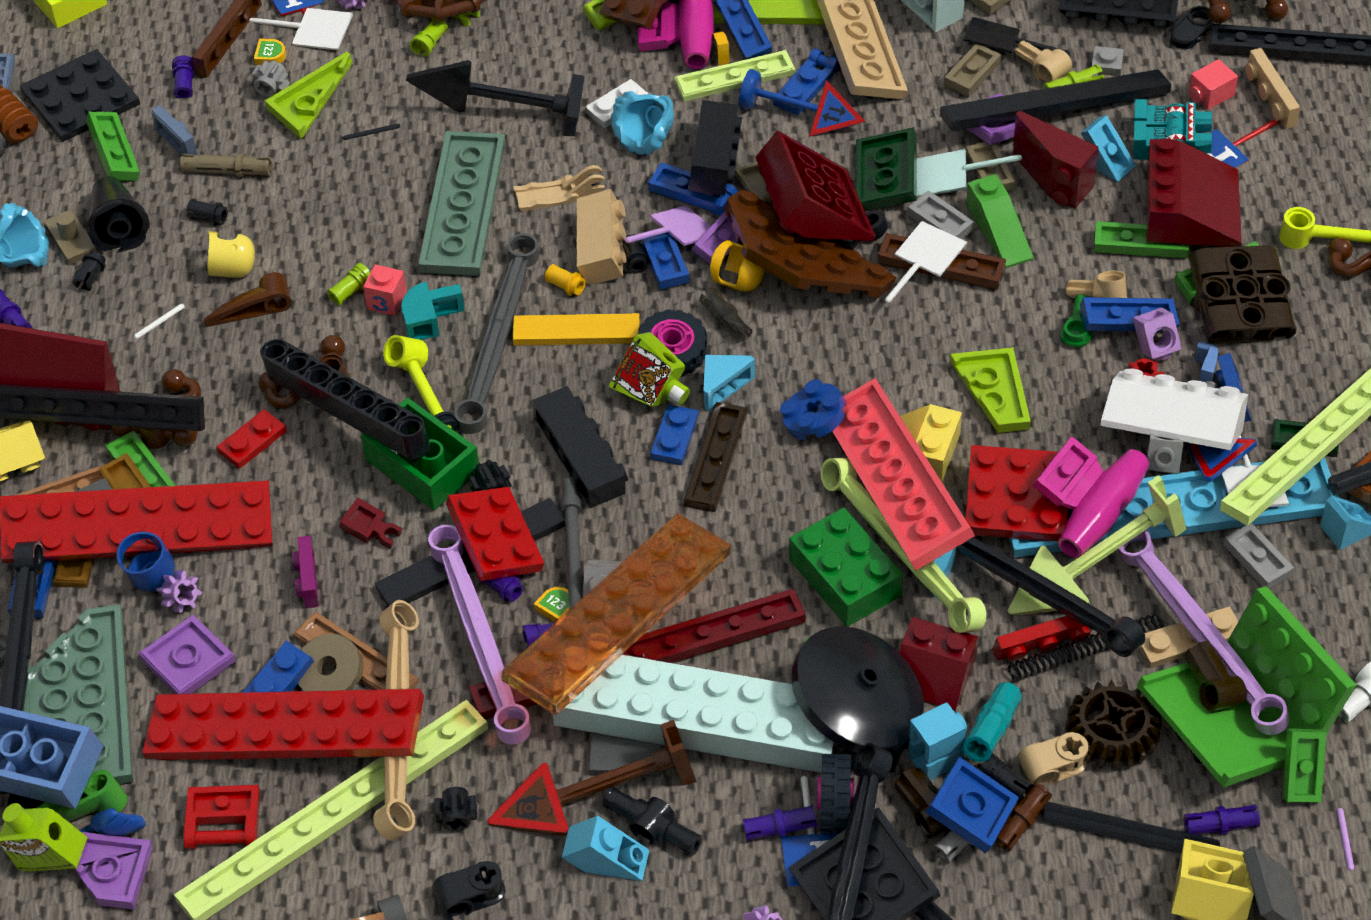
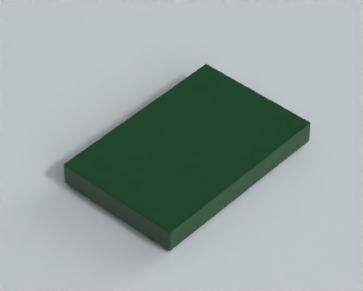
[855,127,917,211]

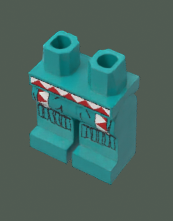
[1133,99,1212,160]

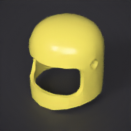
[208,231,255,278]

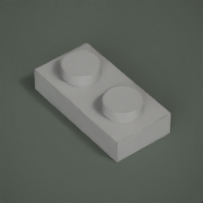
[907,191,974,239]
[1224,523,1294,589]

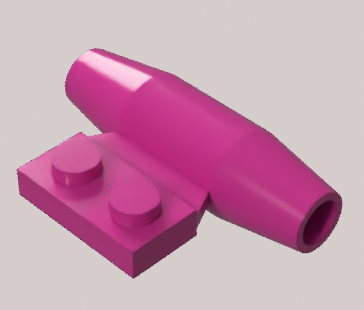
[638,0,714,70]
[1032,436,1149,558]

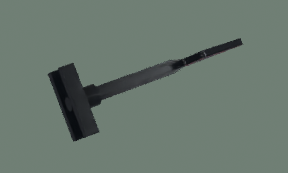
[406,60,585,136]

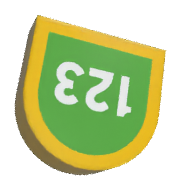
[712,31,730,66]
[254,38,286,65]
[534,587,570,622]

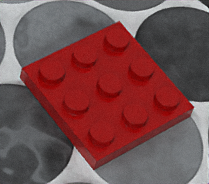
[966,445,1068,542]

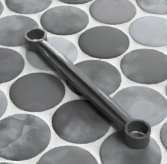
[454,233,539,434]

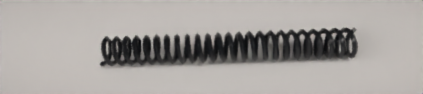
[1008,613,1165,682]

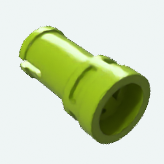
[409,19,448,57]
[327,263,371,306]

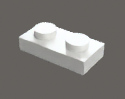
[585,79,648,128]

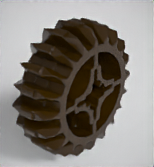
[1065,680,1162,771]

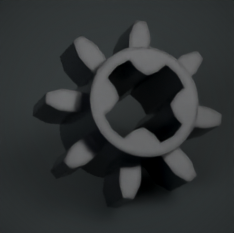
[434,787,477,831]

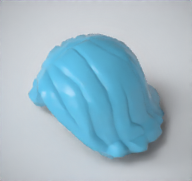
[611,91,674,156]
[0,203,49,267]

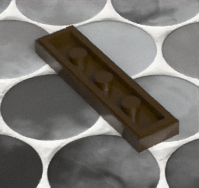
[683,402,748,512]

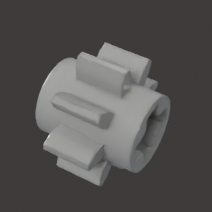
[251,60,290,97]

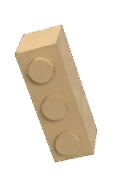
[577,189,626,284]

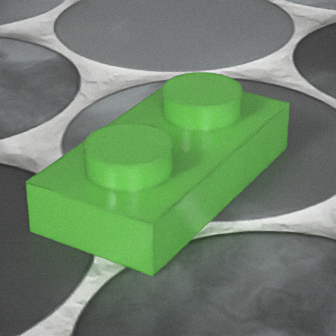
[1282,729,1327,802]

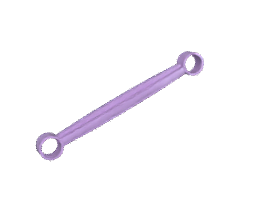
[428,525,531,745]
[1119,530,1290,735]

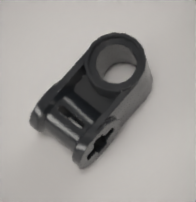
[432,861,506,920]

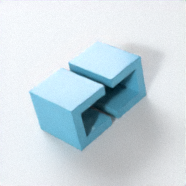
[908,702,967,780]

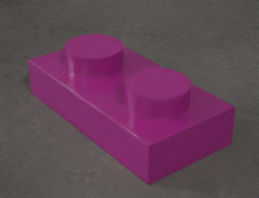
[292,536,319,608]

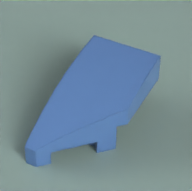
[1195,341,1218,382]

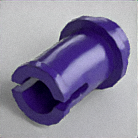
[481,576,523,602]

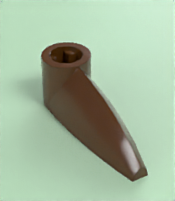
[204,272,291,327]

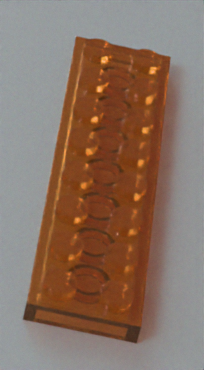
[502,513,731,715]

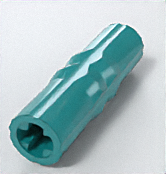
[963,682,1022,762]

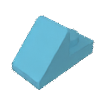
[1081,115,1136,182]

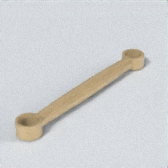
[373,600,419,841]

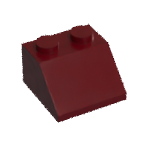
[899,617,978,712]

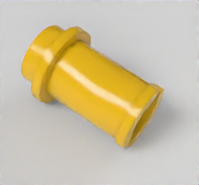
[545,264,586,296]

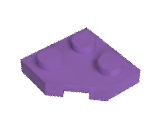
[74,832,153,910]

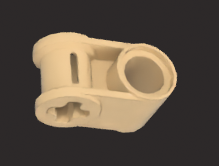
[1017,732,1089,785]

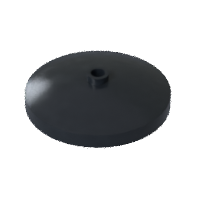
[791,626,924,752]

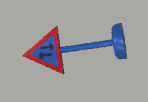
[738,69,866,137]

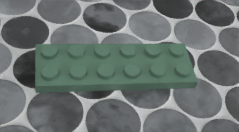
[418,131,506,276]

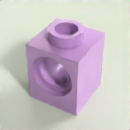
[1132,307,1182,361]

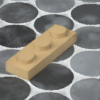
[1245,48,1300,129]
[1139,606,1238,668]

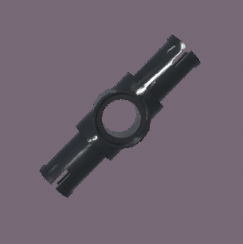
[602,786,702,856]

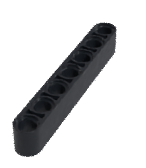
[260,339,431,459]

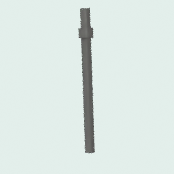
[561,477,584,639]

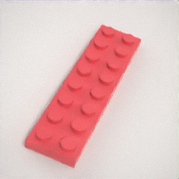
[832,378,975,571]

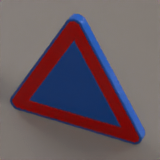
[1185,438,1257,482]

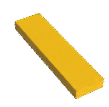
[513,313,640,346]

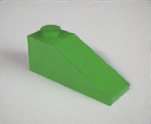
[966,174,1034,269]

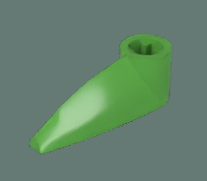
[37,770,128,822]

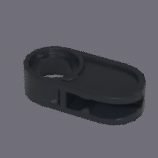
[1170,5,1214,50]

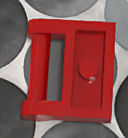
[184,785,260,849]

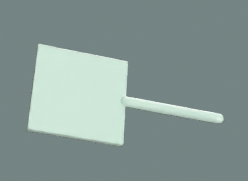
[917,149,1022,196]

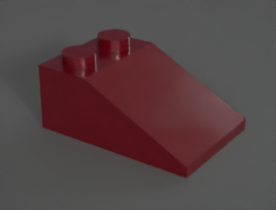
[1012,110,1099,209]

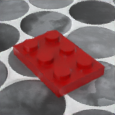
[446,487,544,581]

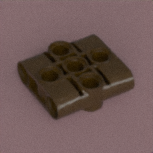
[1188,245,1297,344]

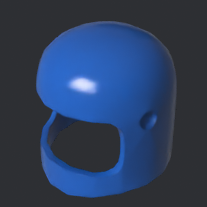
[117,532,176,592]

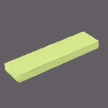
[675,50,795,102]

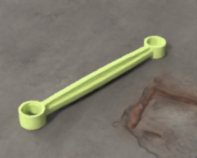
[821,458,986,633]

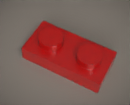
[216,409,287,469]

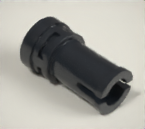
[979,753,1033,802]

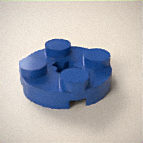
[780,379,846,440]

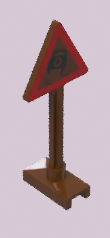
[487,720,697,836]

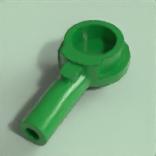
[1060,294,1092,348]

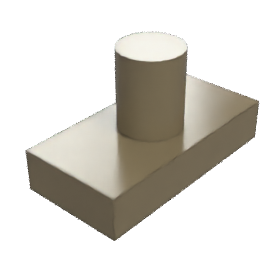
[44,209,97,265]

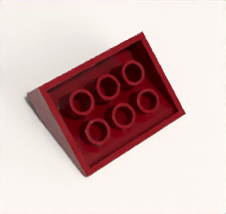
[755,130,876,241]
[1146,138,1241,247]
[0,323,121,431]

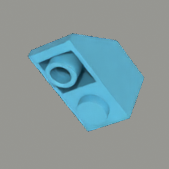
[562,816,649,881]

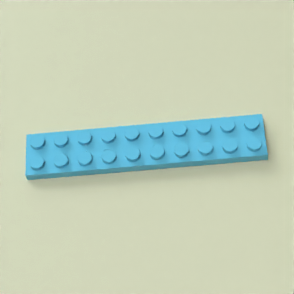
[1008,457,1339,558]

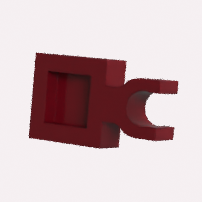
[339,497,402,549]

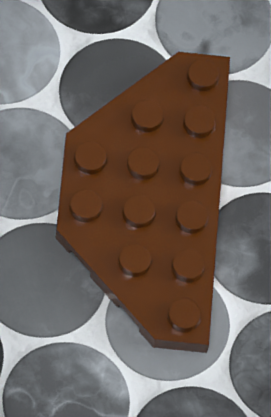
[724,189,896,297]

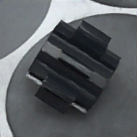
[469,460,512,492]

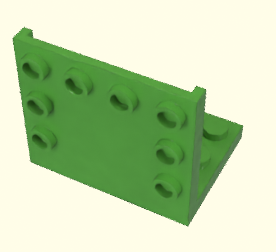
[1137,586,1357,788]

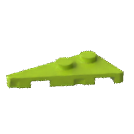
[265,51,353,139]

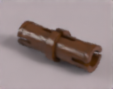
[995,782,1052,852]

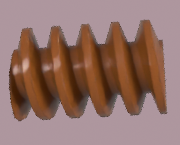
[0,84,39,144]

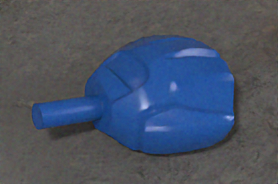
[79,808,146,836]

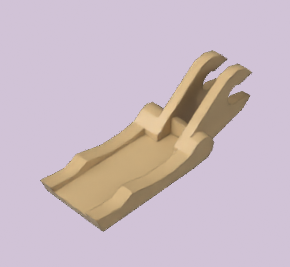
[513,165,605,212]

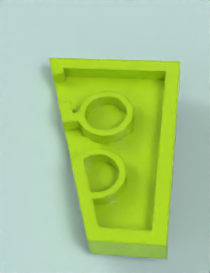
[950,347,1031,433]

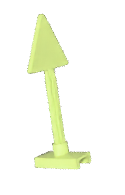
[1008,475,1187,615]

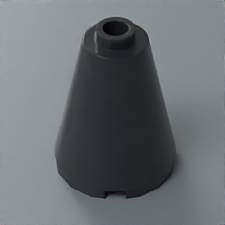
[87,176,150,253]

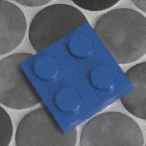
[925,757,1019,854]

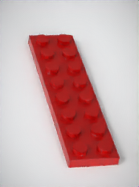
[0,480,273,564]
[142,689,424,760]

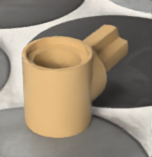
[1015,41,1072,82]
[1066,270,1127,298]

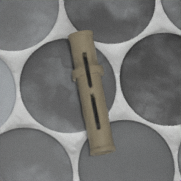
[180,153,273,177]

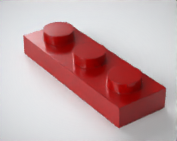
[992,616,1092,662]

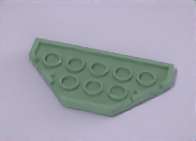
[23,604,134,784]

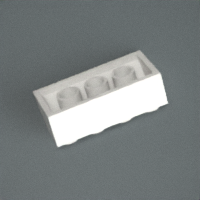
[1100,369,1248,450]

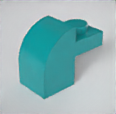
[402,282,465,340]

